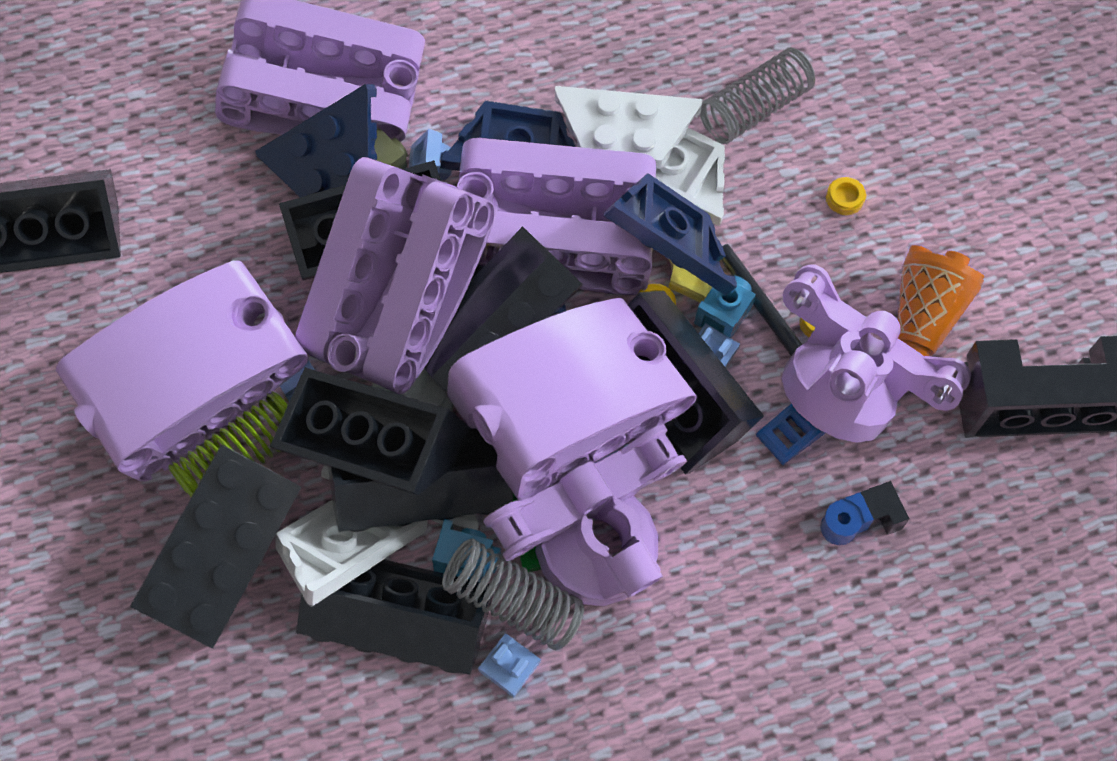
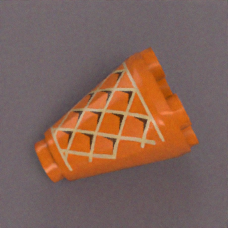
[897,245,984,356]

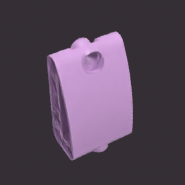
[215,0,425,142]
[457,138,656,295]
[295,157,496,394]
[56,261,309,482]
[447,298,697,501]

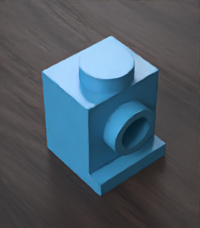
[694,276,756,338]
[432,519,501,582]

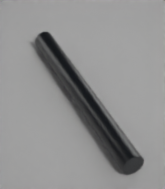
[721,244,802,356]

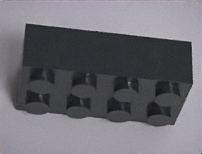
[130,445,302,649]

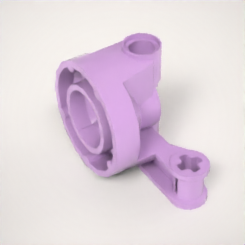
[781,265,971,443]
[483,424,687,606]

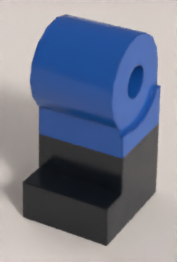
[820,481,910,546]

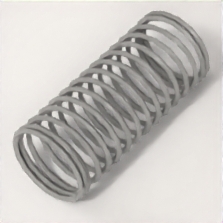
[700,47,815,144]
[442,538,584,651]

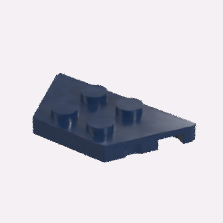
[255,84,377,197]
[440,100,576,171]
[604,173,737,296]

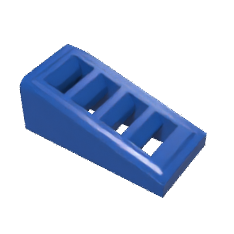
[756,403,825,465]

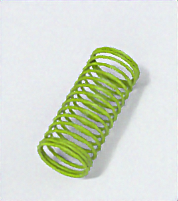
[168,391,288,497]

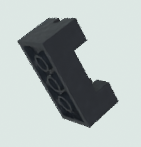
[954,336,1117,438]

